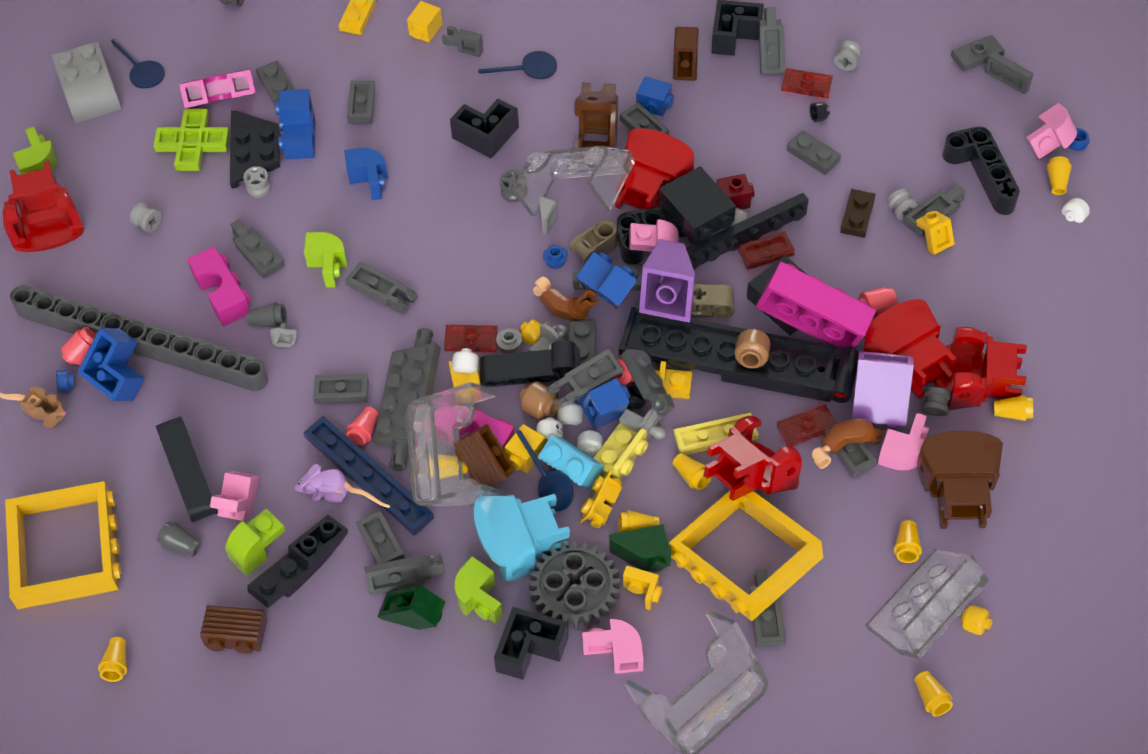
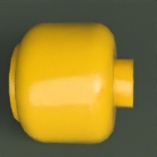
[519,319,541,346]
[961,605,992,635]

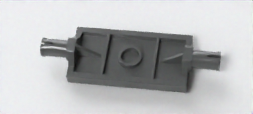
[373,328,441,471]

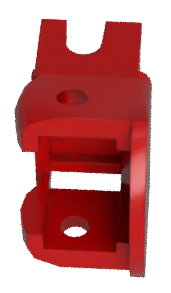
[614,128,694,210]
[3,161,85,252]
[864,299,957,399]
[935,326,1027,410]
[703,416,802,501]

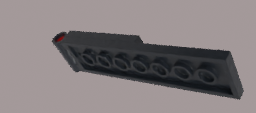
[619,307,859,403]

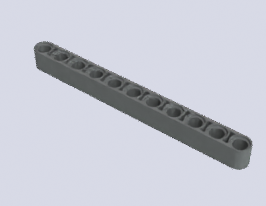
[10,285,268,391]

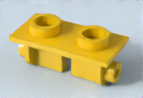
[579,470,622,529]

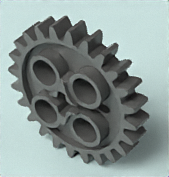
[529,541,621,630]

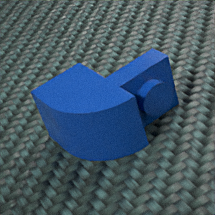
[344,148,388,200]

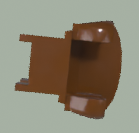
[574,82,618,165]
[917,431,1003,529]

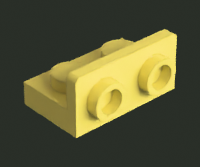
[593,423,649,480]

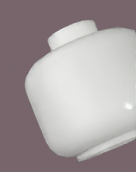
[1061,198,1090,223]
[452,348,479,374]
[556,401,583,425]
[536,417,563,443]
[577,430,604,458]

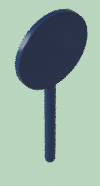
[111,39,165,88]
[478,51,557,79]
[516,430,574,512]

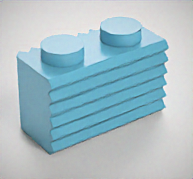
[539,435,604,488]

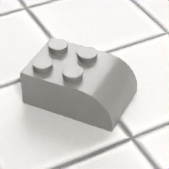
[52,41,121,123]

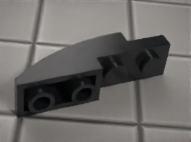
[247,515,348,608]

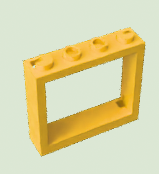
[5,481,122,610]
[669,491,823,621]

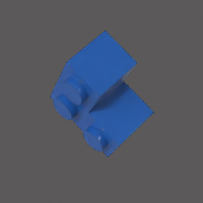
[275,89,316,159]
[575,252,637,309]
[77,328,145,401]
[577,378,630,430]

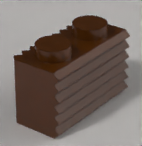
[673,26,699,81]
[453,424,515,491]
[200,605,267,654]

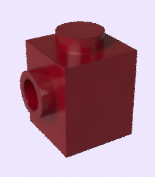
[716,174,755,209]

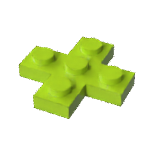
[153,109,230,171]

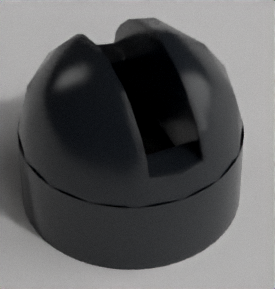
[810,102,830,122]

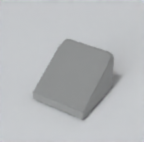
[539,196,557,235]

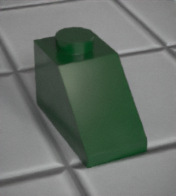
[609,524,671,571]
[377,585,446,630]

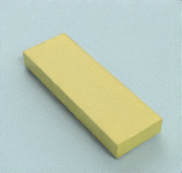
[673,412,758,455]

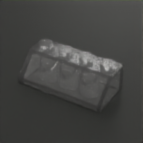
[865,549,989,659]

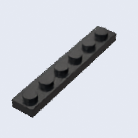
[686,193,809,270]

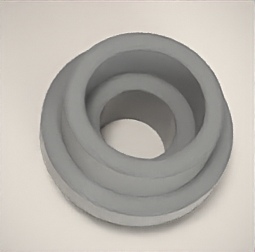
[496,328,522,353]

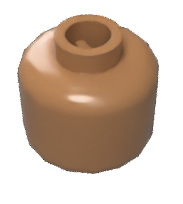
[734,329,771,368]
[519,382,559,421]

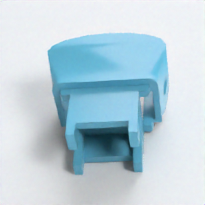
[474,494,570,581]

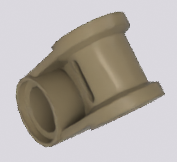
[569,220,618,265]
[691,284,735,318]

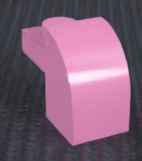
[1026,103,1077,159]
[629,219,679,252]
[878,413,929,470]
[210,471,260,521]
[582,619,644,674]

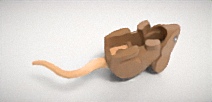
[0,387,66,428]

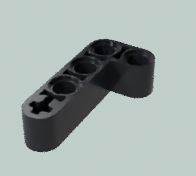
[942,126,1020,215]
[617,207,687,265]
[480,340,581,387]
[155,416,218,522]

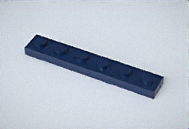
[303,416,434,536]

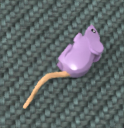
[294,464,390,508]

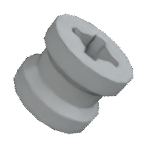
[834,41,862,71]
[243,166,271,198]
[887,188,919,220]
[130,202,162,233]

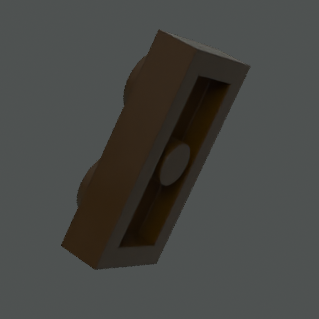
[840,189,876,238]

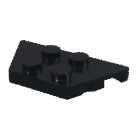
[230,111,280,189]

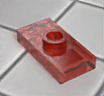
[781,68,833,99]
[738,231,795,270]
[444,325,498,352]
[777,404,837,446]

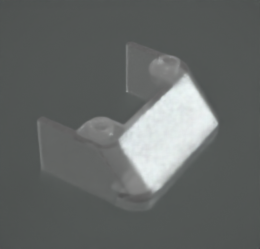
[512,146,635,216]
[405,382,507,507]
[624,610,768,754]

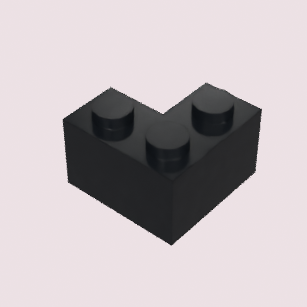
[711,0,764,56]
[450,98,519,158]
[494,607,569,680]

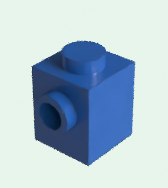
[636,76,674,117]

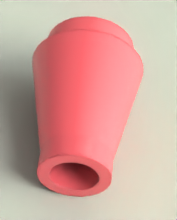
[346,407,379,446]

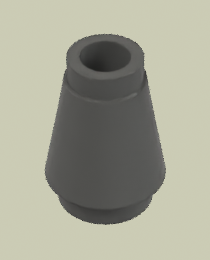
[247,302,287,327]
[157,522,201,557]

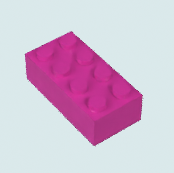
[755,262,876,348]

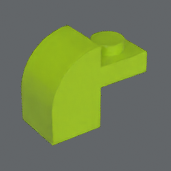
[13,127,58,174]
[304,232,348,288]
[225,509,286,577]
[455,556,503,624]

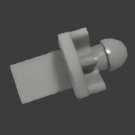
[529,321,567,351]
[620,406,666,441]

